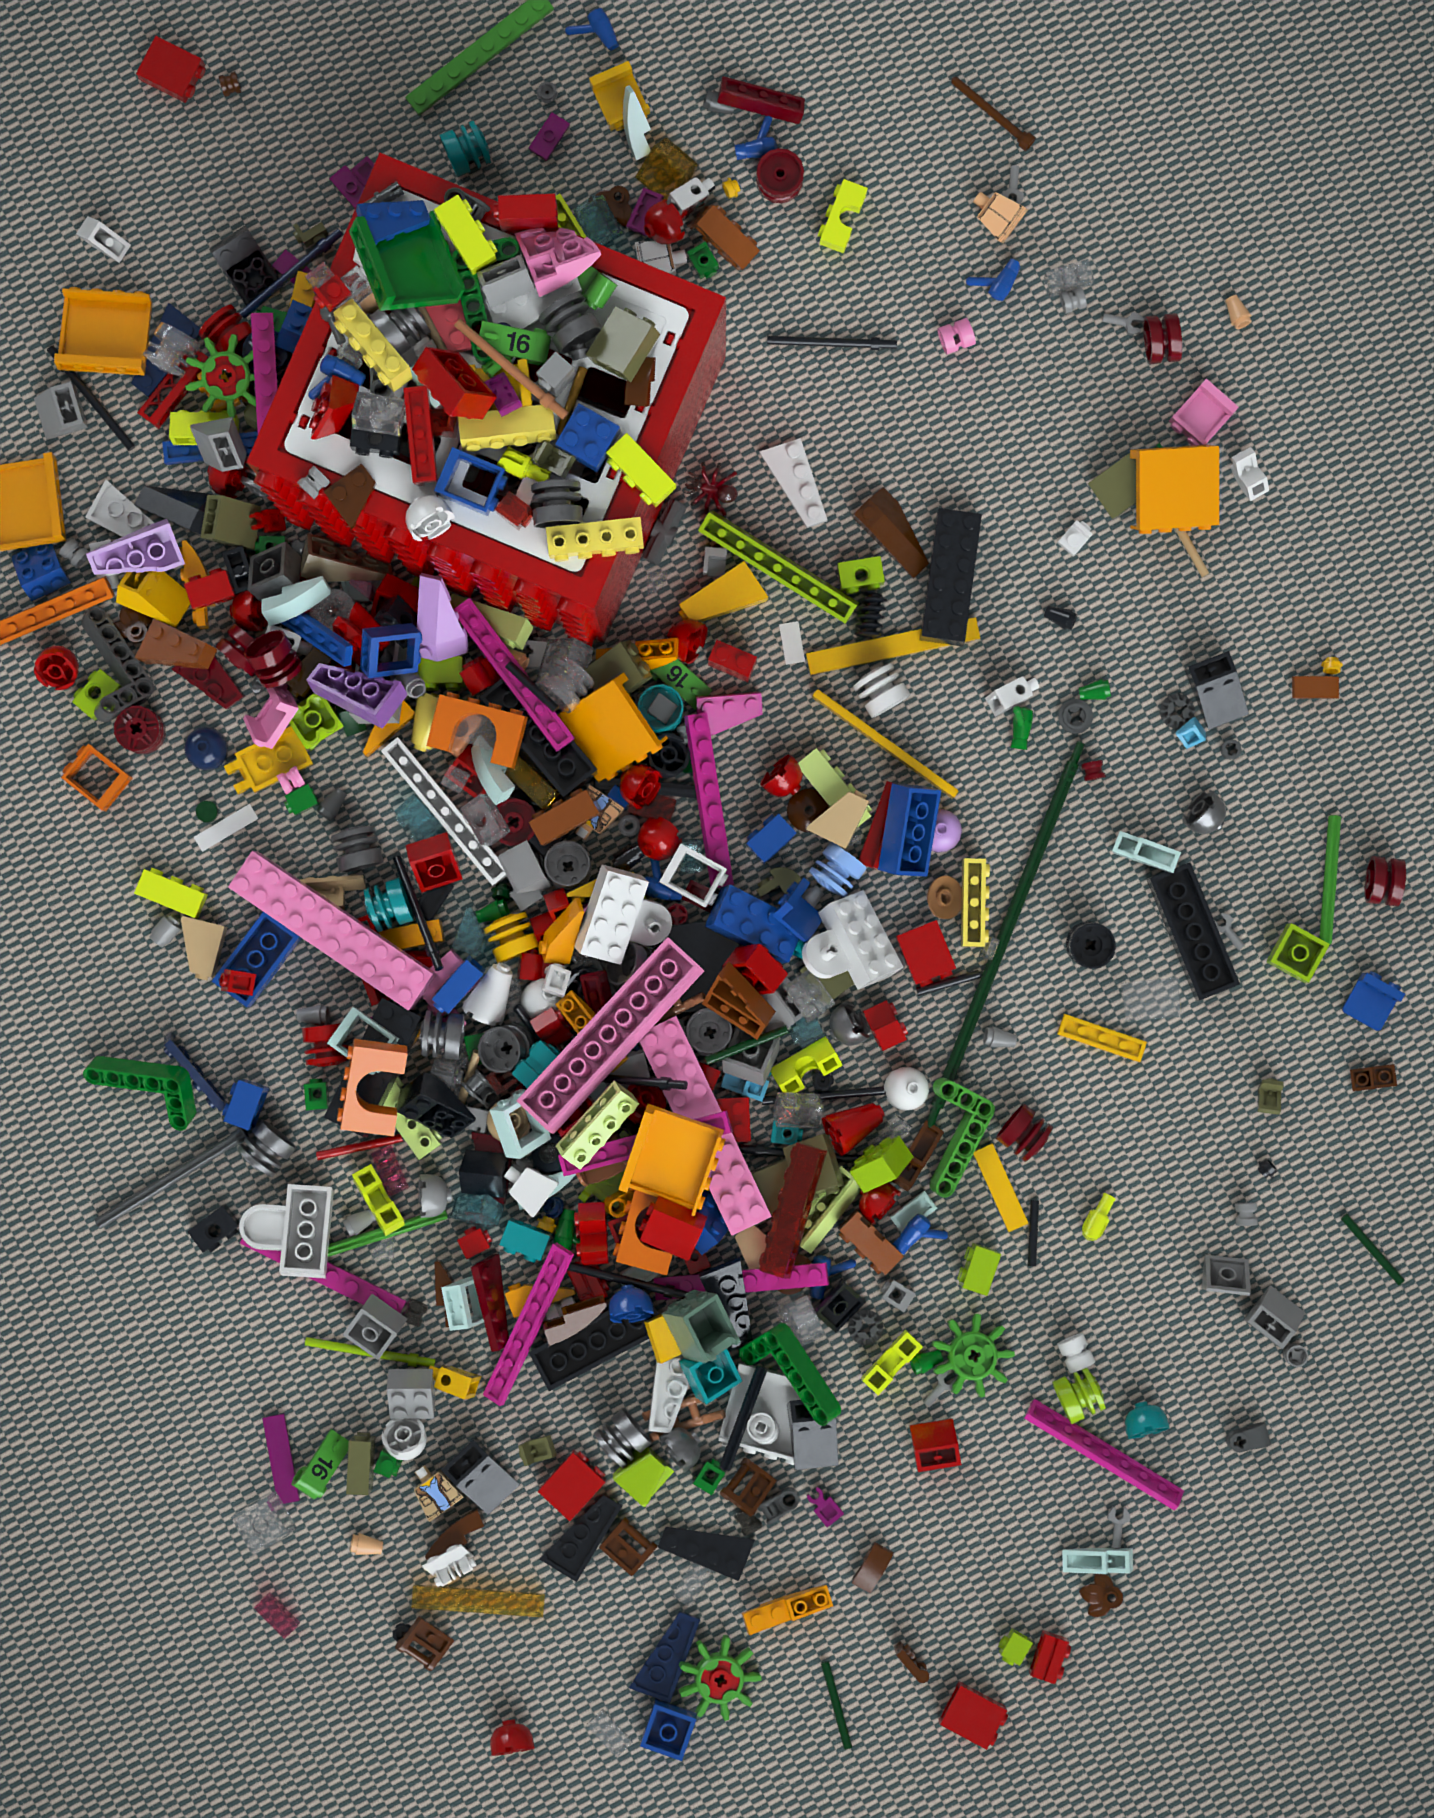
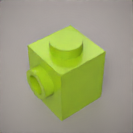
[998,1628,1033,1666]

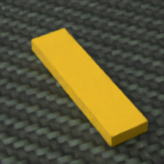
[1057,1014,1147,1062]
[973,1143,1029,1232]

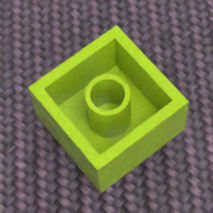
[418,656,466,691]
[1266,923,1330,983]
[850,1136,913,1193]
[957,1243,1001,1296]

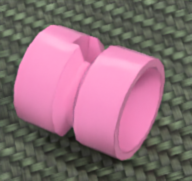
[937,318,976,355]

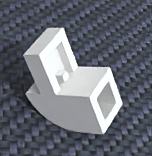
[1230,447,1269,501]

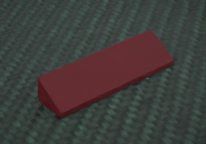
[717,76,805,124]
[580,970,612,1014]

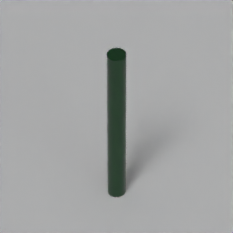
[704,1025,789,1065]
[1341,1213,1405,1285]
[821,1661,852,1749]

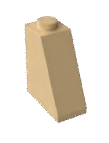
[806,790,870,849]
[181,916,228,981]
[734,1225,788,1269]

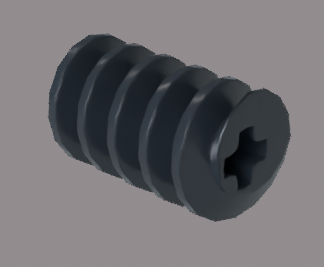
[854,591,888,638]

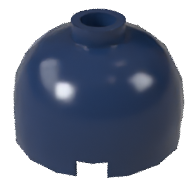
[184,727,228,770]

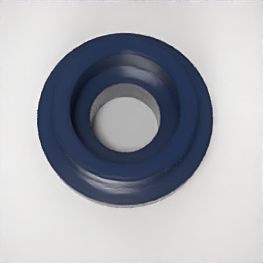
[543,1197,564,1219]

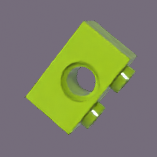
[837,556,885,594]
[72,669,123,721]

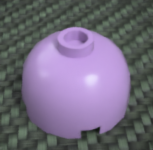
[932,809,962,853]

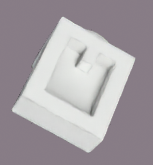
[1057,520,1093,557]
[542,963,571,998]

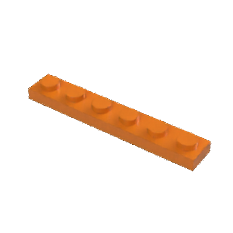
[0,576,115,645]

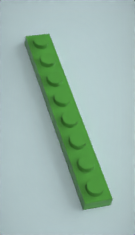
[405,0,554,116]

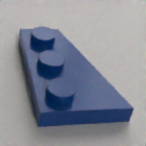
[355,200,431,245]

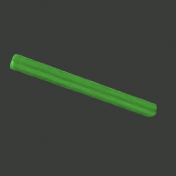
[1319,815,1341,944]
[328,1209,448,1257]

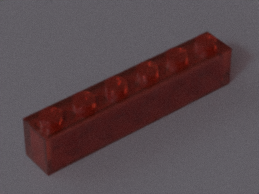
[759,1142,827,1279]

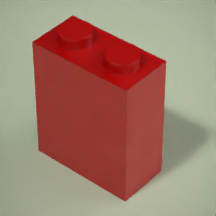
[136,36,206,103]
[494,193,558,232]
[708,640,757,683]
[895,920,956,987]
[639,1196,708,1261]
[537,1450,606,1521]
[939,1681,1008,1750]

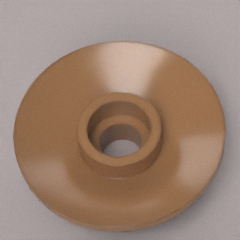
[927,876,962,919]

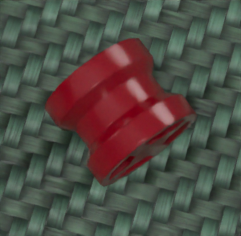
[1081,760,1106,782]
[667,904,688,925]

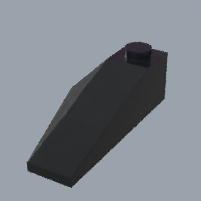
[134,486,213,542]

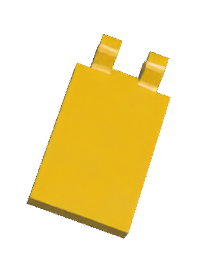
[224,726,313,795]
[644,1314,682,1364]

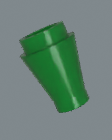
[1078,679,1111,700]
[476,899,510,924]
[910,1349,943,1375]

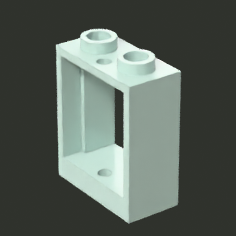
[327,1007,399,1075]
[489,1089,551,1159]
[441,1276,484,1331]

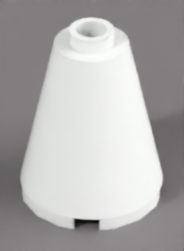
[462,962,513,1026]

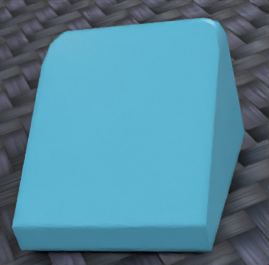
[1176,717,1206,749]

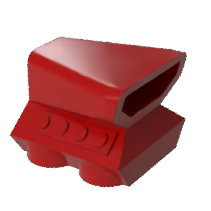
[332,602,390,666]

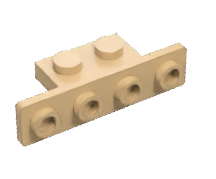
[300,874,366,910]

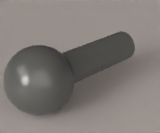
[320,307,346,345]

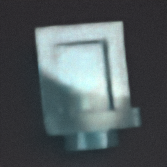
[680,838,702,874]

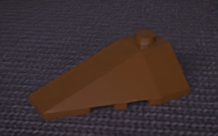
[853,487,929,579]

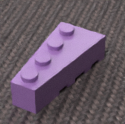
[306,663,408,729]

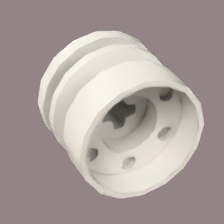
[853,663,911,718]

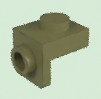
[293,222,329,248]
[534,441,576,479]
[1257,1078,1284,1115]
[518,1435,557,1466]

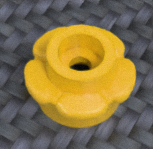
[722,177,740,199]
[1321,657,1343,675]
[537,1215,557,1233]

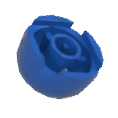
[609,1285,654,1323]

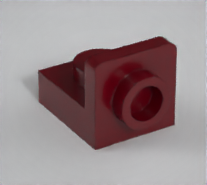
[681,880,719,913]

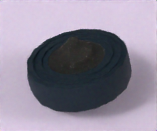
[531,1134,562,1173]

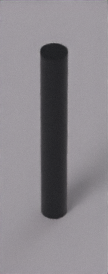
[505,661,559,712]
[916,970,981,996]
[513,1004,543,1042]
[1027,1200,1039,1266]

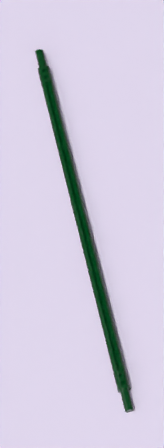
[927,741,1085,1128]

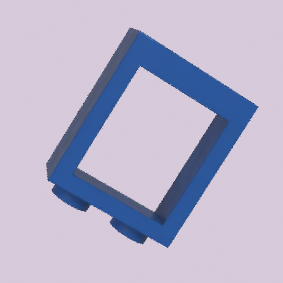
[434,447,508,516]
[360,623,422,678]
[432,955,486,1014]

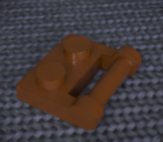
[720,1458,777,1517]
[599,1517,658,1576]
[395,1616,454,1671]
[894,1641,930,1683]

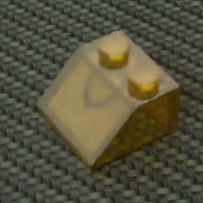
[635,137,699,203]

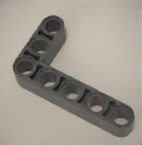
[81,606,155,722]

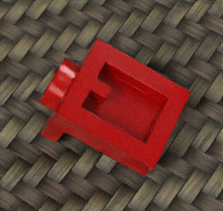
[312,274,352,312]
[219,969,256,996]

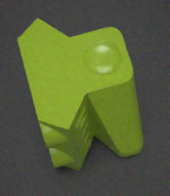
[289,693,344,751]
[612,1446,674,1507]

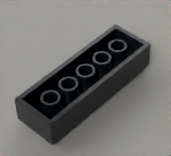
[920,508,982,647]
[479,679,598,801]
[1146,862,1240,1001]
[323,998,424,1137]
[529,1290,660,1391]

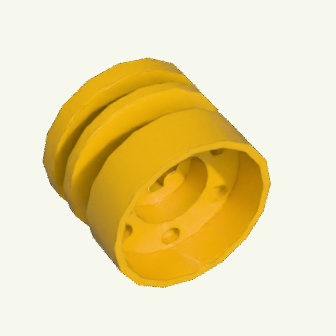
[483,912,539,964]

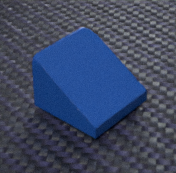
[607,785,629,810]

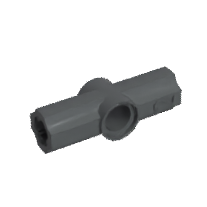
[642,499,687,566]

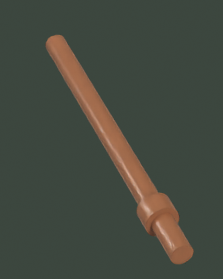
[454,319,569,420]

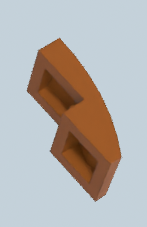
[1292,676,1339,699]

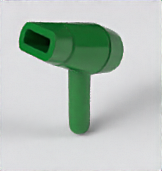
[1010,706,1033,750]
[553,1209,580,1251]

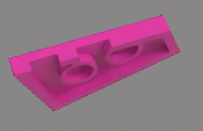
[696,692,763,736]

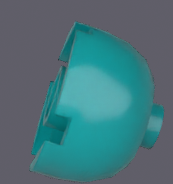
[1124,1401,1170,1439]

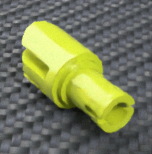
[497,447,552,482]
[1082,1193,1116,1241]

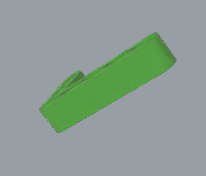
[929,1078,995,1198]

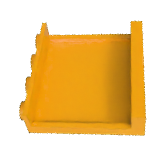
[54,287,153,376]
[1130,445,1219,534]
[0,452,66,551]
[558,672,668,782]
[618,1104,726,1216]

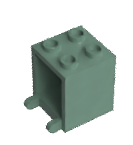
[662,1290,740,1363]

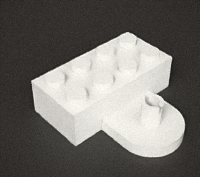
[574,864,672,965]
[802,890,903,990]
[239,1184,334,1278]

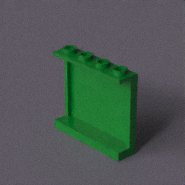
[349,211,465,311]

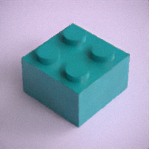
[499,1218,552,1263]
[678,1349,742,1405]

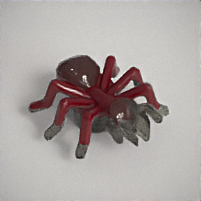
[684,462,738,516]

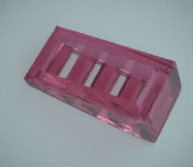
[371,1145,409,1196]

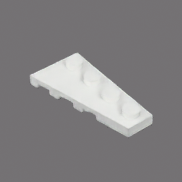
[485,277,582,330]
[759,438,827,528]
[85,480,154,537]
[648,1354,689,1433]

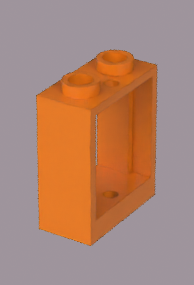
[61,744,133,812]

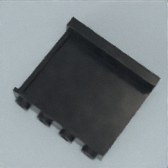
[655,922,739,1013]

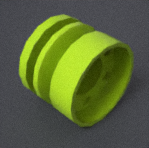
[1052,1368,1106,1424]

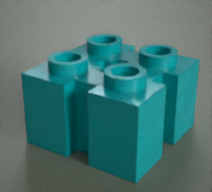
[512,1040,561,1089]

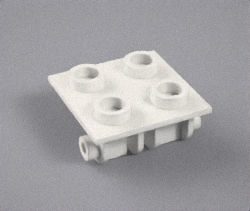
[422,1544,477,1587]

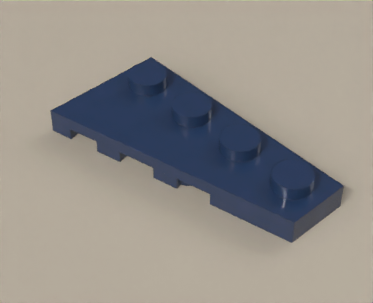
[131,303,200,398]
[163,1031,227,1111]
[629,1611,700,1703]

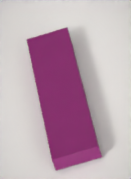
[262,1413,300,1505]

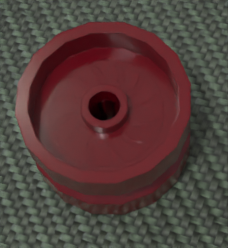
[756,148,804,204]
[1143,313,1182,365]
[214,623,255,677]
[490,798,536,848]
[1364,856,1406,907]

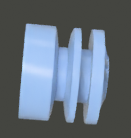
[809,842,867,898]

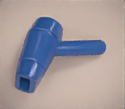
[565,8,619,51]
[735,116,777,160]
[966,258,1021,301]
[308,354,367,400]
[645,858,682,902]
[893,1214,948,1255]
[810,1255,856,1299]

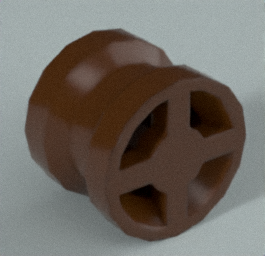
[219,71,242,97]

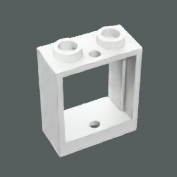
[659,844,729,908]

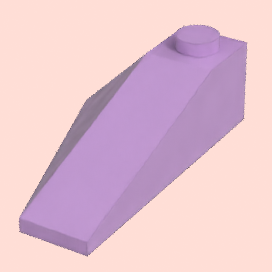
[86,519,185,574]
[417,573,468,662]

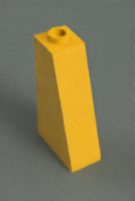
[678,561,768,622]

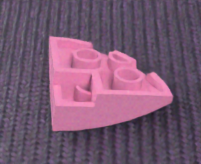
[515,228,601,297]

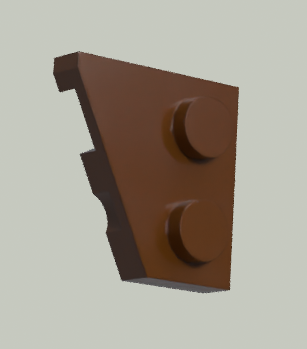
[323,463,376,529]

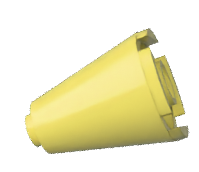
[411,690,439,752]

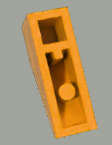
[363,700,415,757]
[538,898,584,964]
[379,919,445,950]
[504,1282,576,1318]

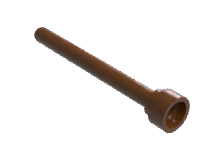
[951,77,1036,151]

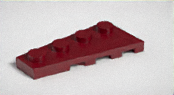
[470,1254,509,1352]

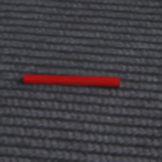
[316,1134,404,1160]

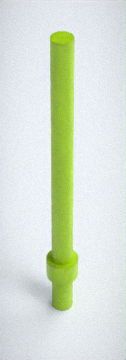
[305,1337,436,1367]

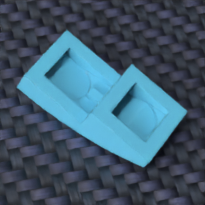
[720,1073,770,1102]

